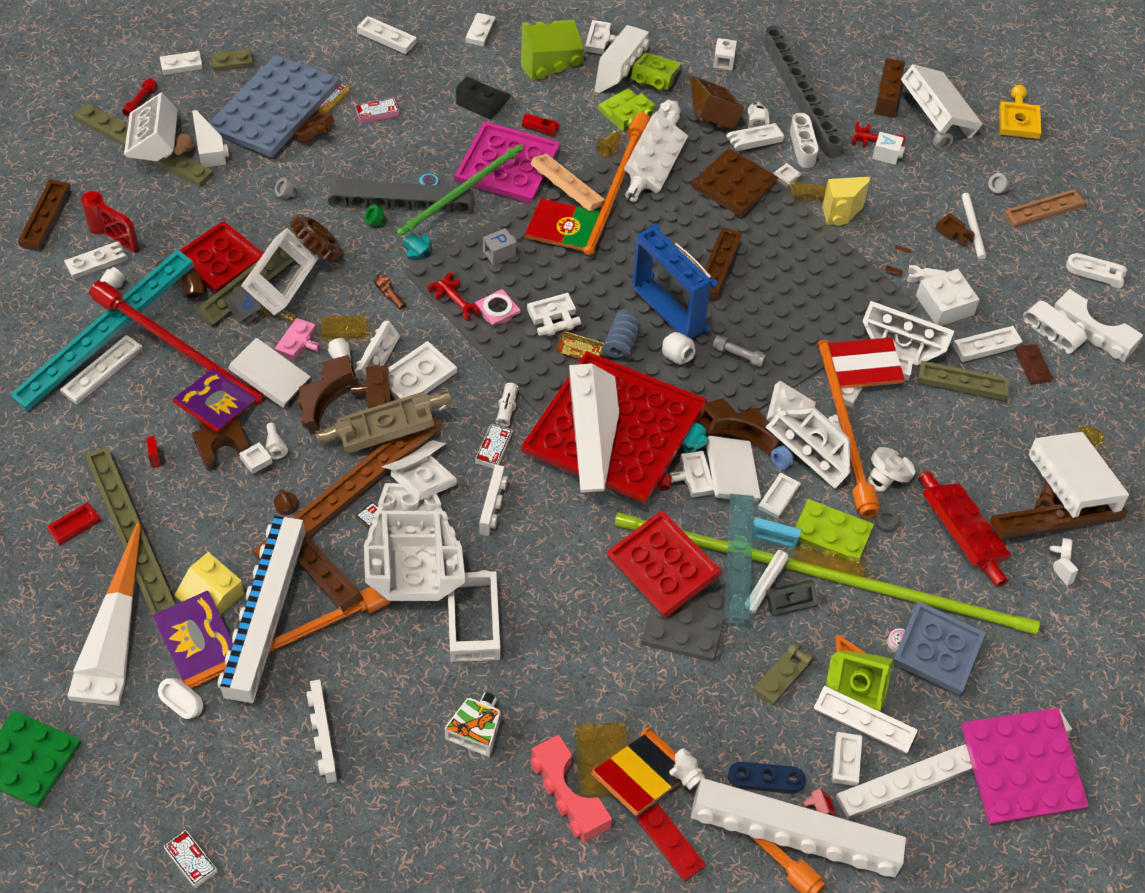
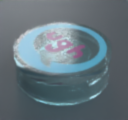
[418,173,439,185]

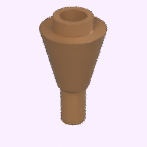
[174,134,195,155]

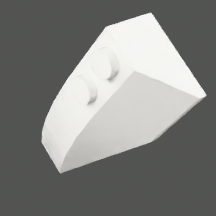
[569,364,619,493]

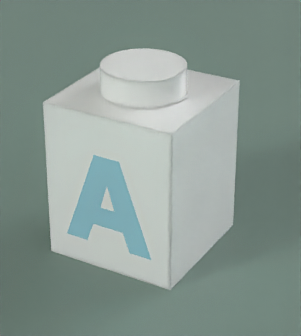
[872,132,905,165]

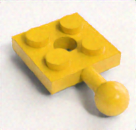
[999,85,1041,139]

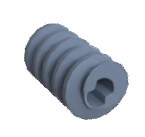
[603,310,641,358]

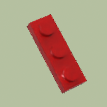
[636,803,706,882]

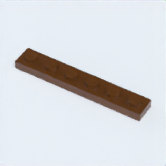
[990,504,1128,539]

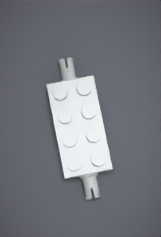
[624,110,688,202]

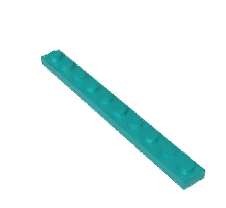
[10,249,194,412]

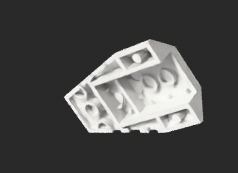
[364,483,465,601]

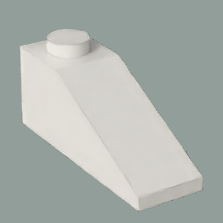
[192,110,229,167]

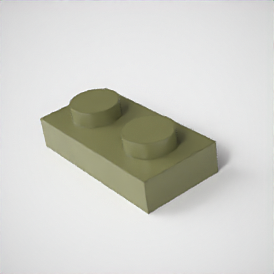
[211,49,253,72]

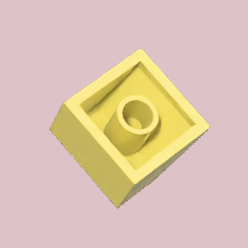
[822,177,870,226]
[175,552,245,615]

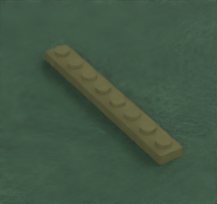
[73,103,213,188]

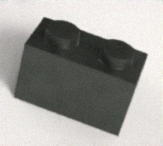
[456,76,511,120]

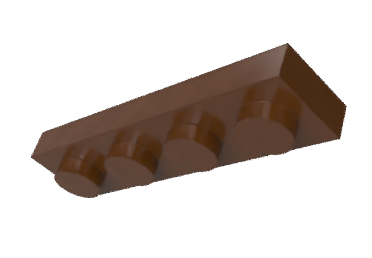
[18,179,71,250]
[705,227,742,299]
[297,537,363,612]

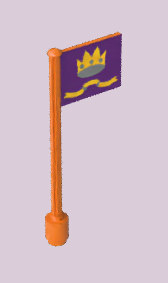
[152,586,390,689]

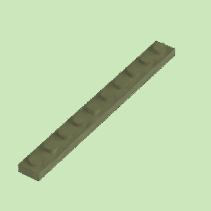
[85,447,175,645]

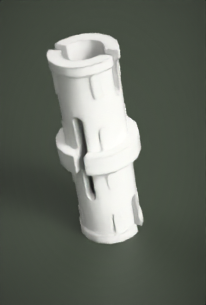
[496,383,519,427]

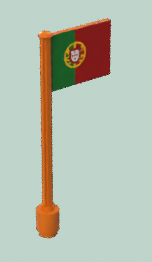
[525,113,651,256]

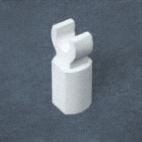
[907,265,946,283]

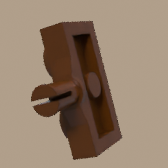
[292,112,335,143]
[351,365,391,409]

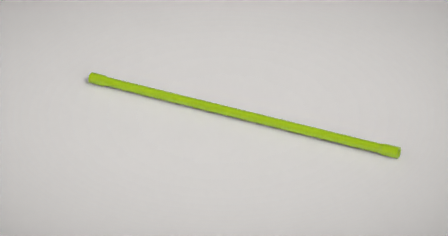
[615,512,1040,635]

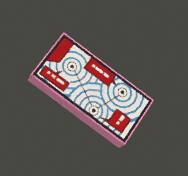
[355,97,399,124]

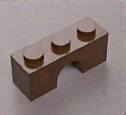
[874,58,905,118]

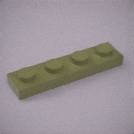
[917,361,1010,401]

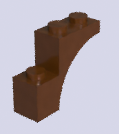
[297,355,357,435]
[697,398,782,457]

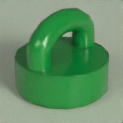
[365,205,386,227]

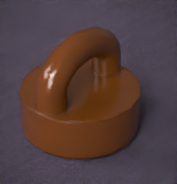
[274,489,298,515]

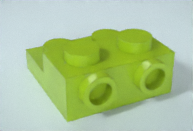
[631,52,682,90]
[598,88,655,132]

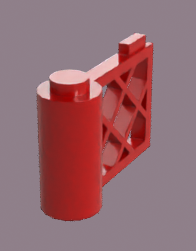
[81,191,140,253]

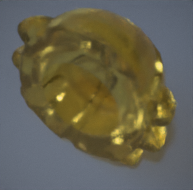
[1079,425,1105,447]

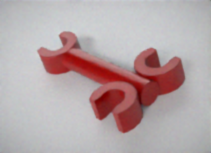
[851,121,906,148]
[428,272,479,321]

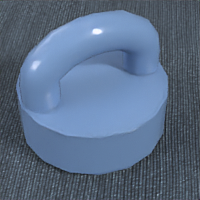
[771,445,794,470]

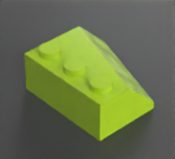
[521,20,584,81]

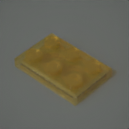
[574,722,627,798]

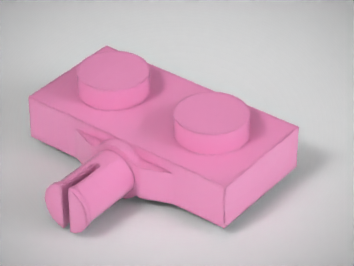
[274,318,321,361]

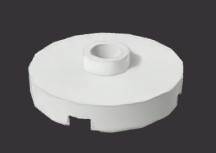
[871,447,916,482]

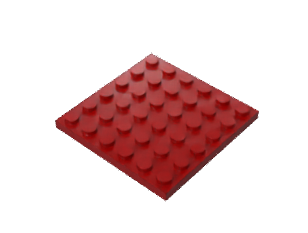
[521,351,707,504]

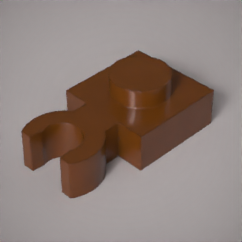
[935,213,975,246]

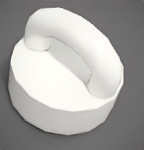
[868,467,893,492]
[1050,538,1073,560]

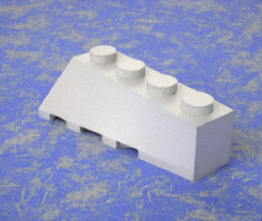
[595,25,650,93]

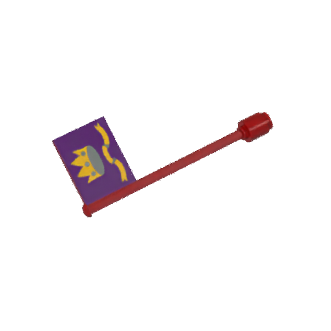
[89,280,264,433]

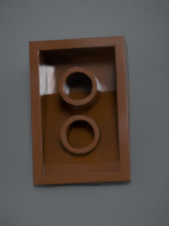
[691,75,744,130]

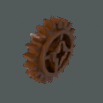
[290,214,343,262]

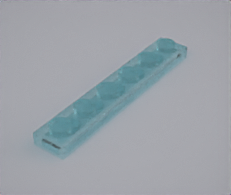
[724,494,754,624]

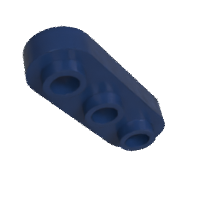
[728,762,806,794]

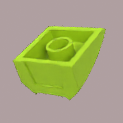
[826,651,894,712]

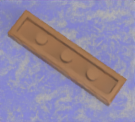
[1003,189,1085,228]

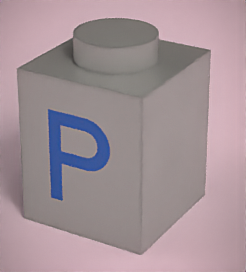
[483,228,517,266]

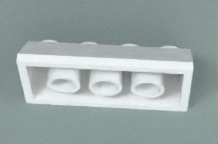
[124,92,178,161]

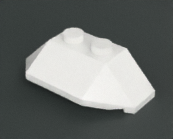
[863,301,954,366]
[766,407,850,488]

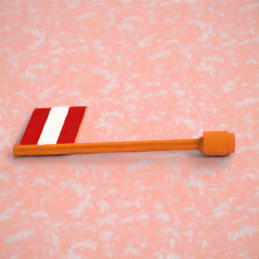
[817,337,905,519]

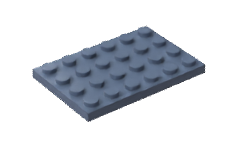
[209,55,341,157]

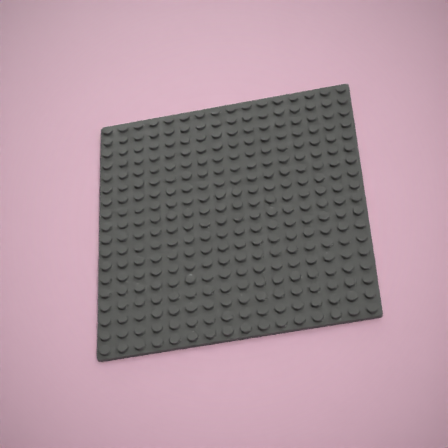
[405,110,917,499]

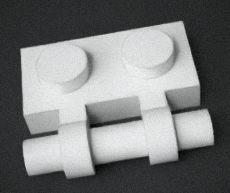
[527,293,581,336]

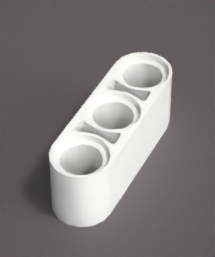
[790,113,818,168]
[1023,301,1087,354]

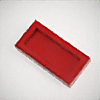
[46,502,101,546]

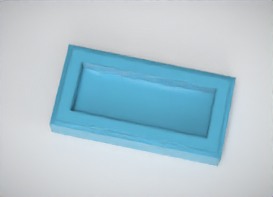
[751,517,801,549]

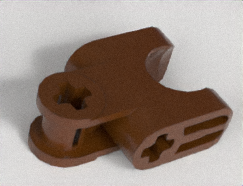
[192,418,249,470]

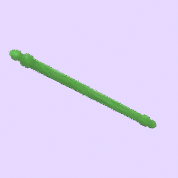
[397,144,524,236]

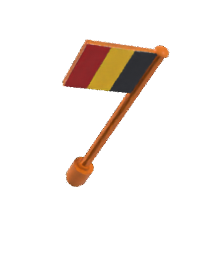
[591,727,826,893]

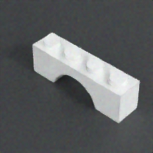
[1054,289,1143,362]

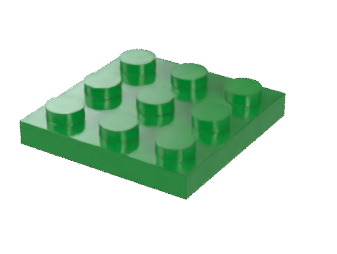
[0,710,81,809]

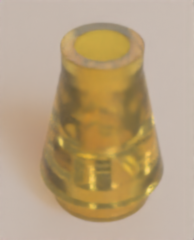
[596,131,621,158]

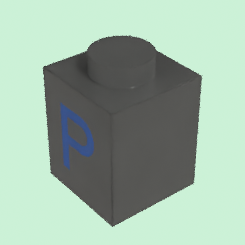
[224,288,262,323]

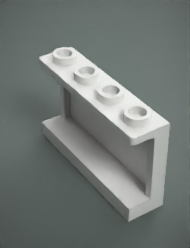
[901,64,983,138]
[1029,432,1129,518]

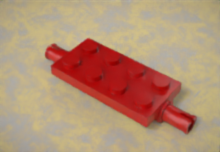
[918,471,1011,588]

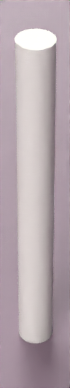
[961,193,986,259]

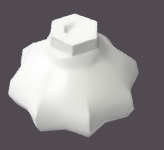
[657,99,682,118]

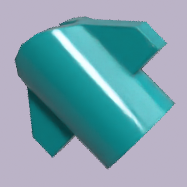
[403,233,431,259]
[682,423,709,453]

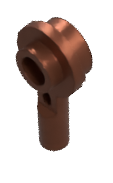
[373,274,406,310]

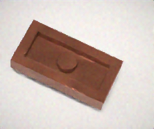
[1015,343,1053,385]

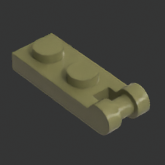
[753,642,815,706]

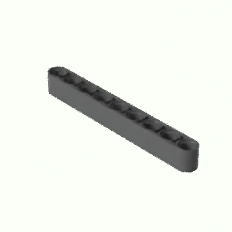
[764,25,844,158]

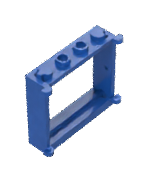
[632,224,717,339]

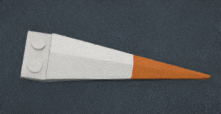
[68,522,141,706]

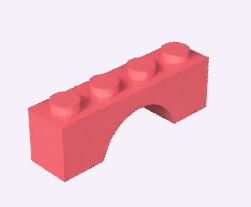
[530,735,612,843]

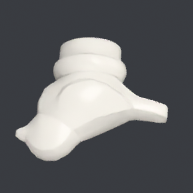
[669,748,706,790]

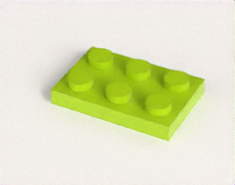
[795,499,874,564]

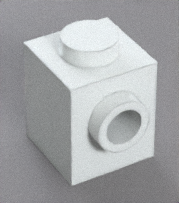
[713,38,737,70]

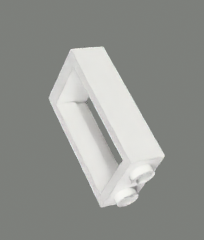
[241,228,319,315]
[448,570,500,662]

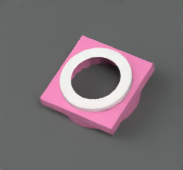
[475,289,520,326]

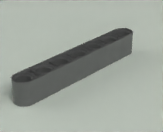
[328,180,473,214]

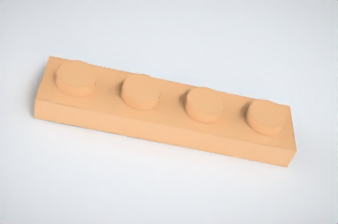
[531,153,605,211]

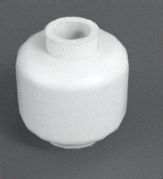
[662,332,695,365]

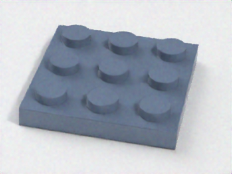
[893,601,986,696]

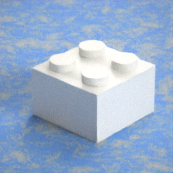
[916,269,980,326]

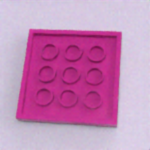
[454,121,560,204]
[961,708,1089,825]

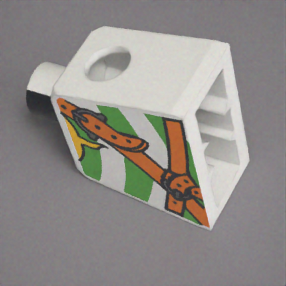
[445,692,501,757]

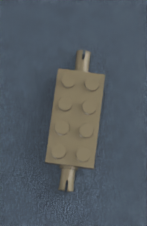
[315,389,452,454]

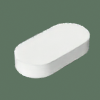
[158,678,203,719]

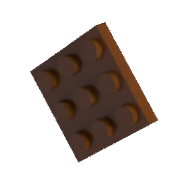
[692,148,778,217]

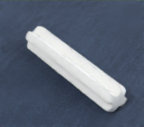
[744,550,789,614]

